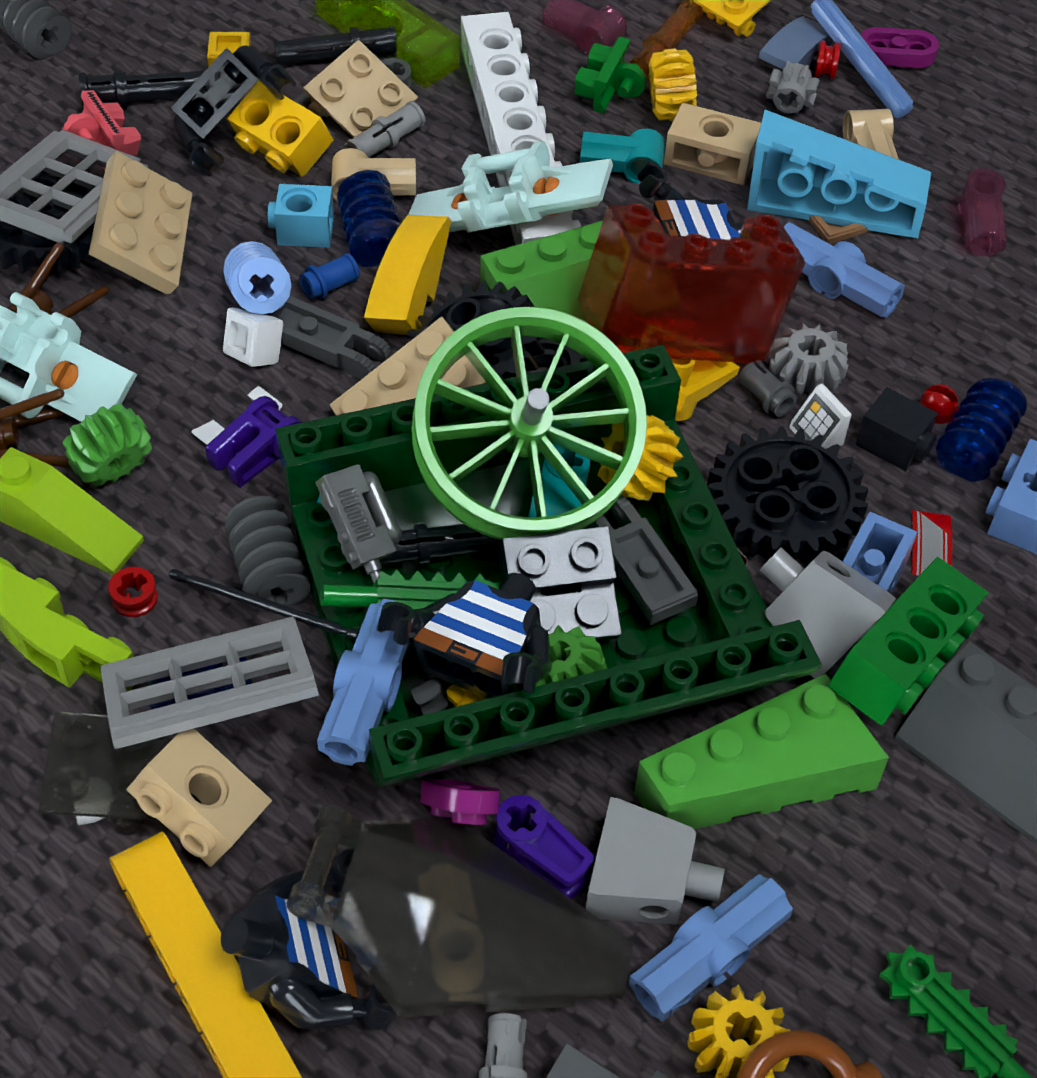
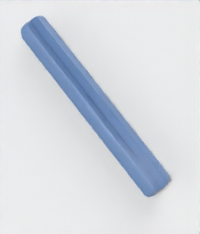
[811,0,913,118]

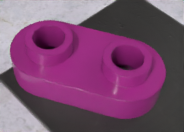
[861,27,939,68]
[420,779,500,825]

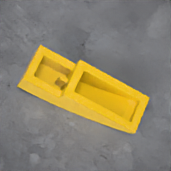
[364,215,451,335]

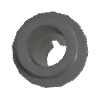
[739,360,797,417]

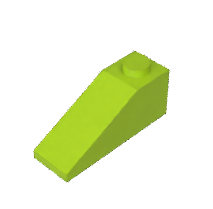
[0,447,144,575]

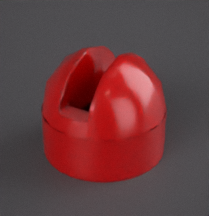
[919,384,958,424]

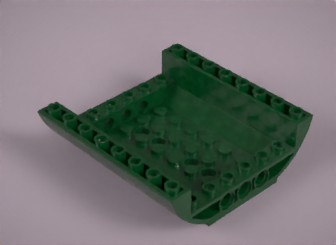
[275,345,822,787]

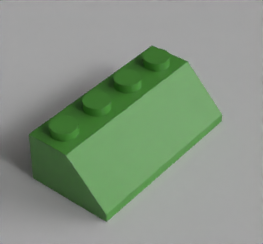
[480,209,680,329]

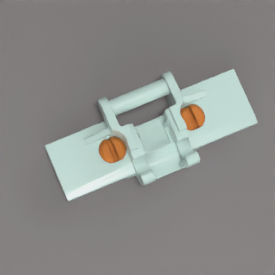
[408,141,613,233]
[0,292,137,422]

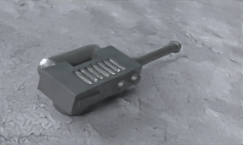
[315,464,414,653]

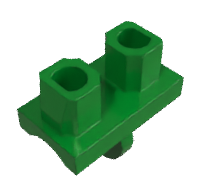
[574,36,647,114]

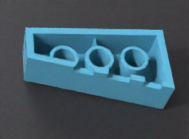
[747,110,931,238]

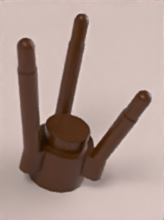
[7,242,109,318]
[0,389,71,467]

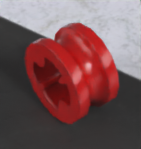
[814,40,841,79]
[108,567,158,617]

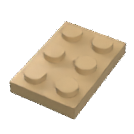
[89,151,192,294]
[330,317,486,415]

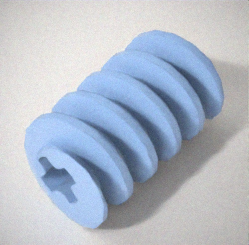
[223,241,292,315]

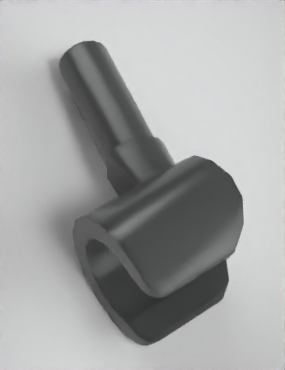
[410,673,450,715]

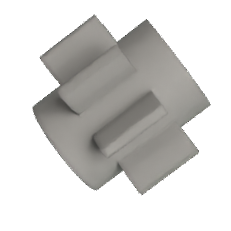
[766,61,820,114]

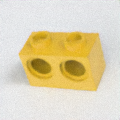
[227,80,334,177]

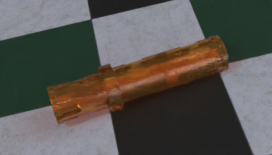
[629,0,703,81]

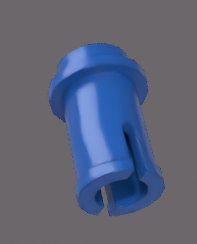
[299,253,360,300]

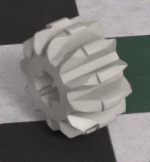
[769,322,848,399]

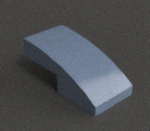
[758,16,833,69]

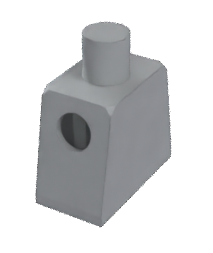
[760,547,896,679]
[584,797,725,925]

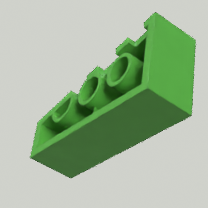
[634,674,889,829]

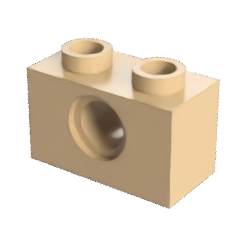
[664,102,761,185]
[126,729,272,867]

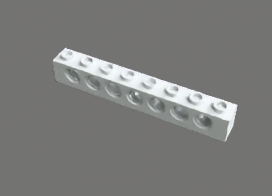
[461,12,581,245]

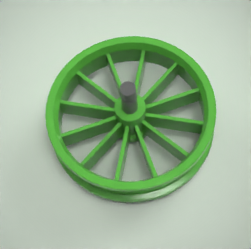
[411,307,647,540]

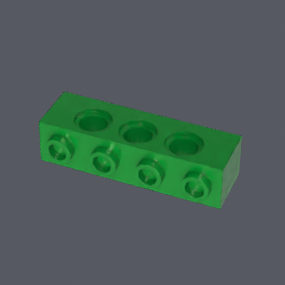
[828,556,989,726]

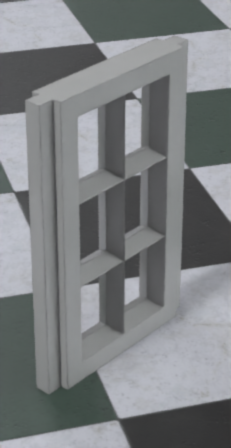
[0,130,148,244]
[100,616,319,749]

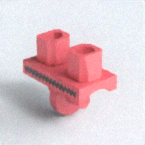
[62,90,141,170]

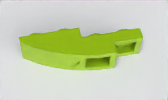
[0,557,134,692]

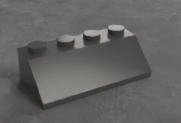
[895,641,1037,845]

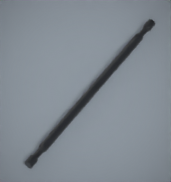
[169,569,360,641]

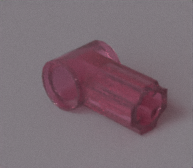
[543,0,627,54]
[957,168,1007,257]

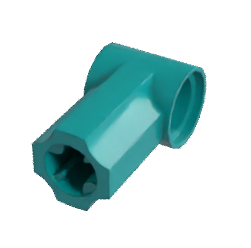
[580,129,666,184]

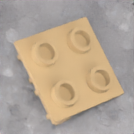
[302,40,418,138]

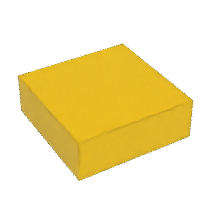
[207,32,251,67]

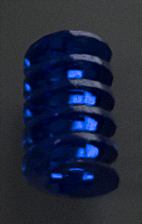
[337,170,400,267]
[936,378,1028,482]

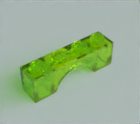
[315,0,460,89]

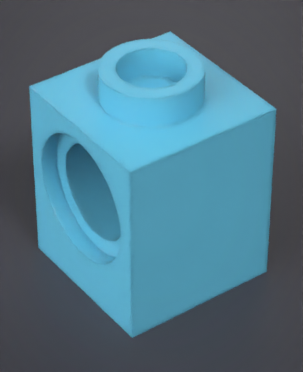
[268,184,334,248]

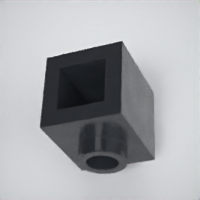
[856,387,938,472]

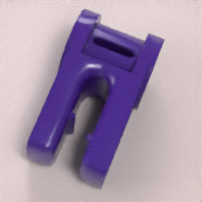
[205,396,303,488]
[493,795,594,903]

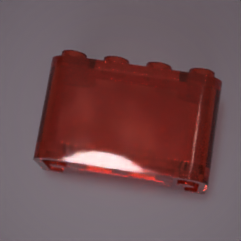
[577,203,806,363]

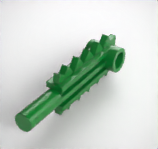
[320,569,500,609]
[879,944,1033,1078]

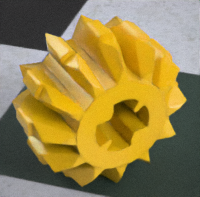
[648,48,698,122]
[597,415,684,501]
[687,984,791,1078]

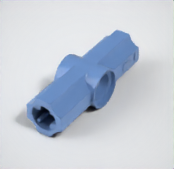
[771,222,905,318]
[317,599,410,766]
[628,874,793,1022]

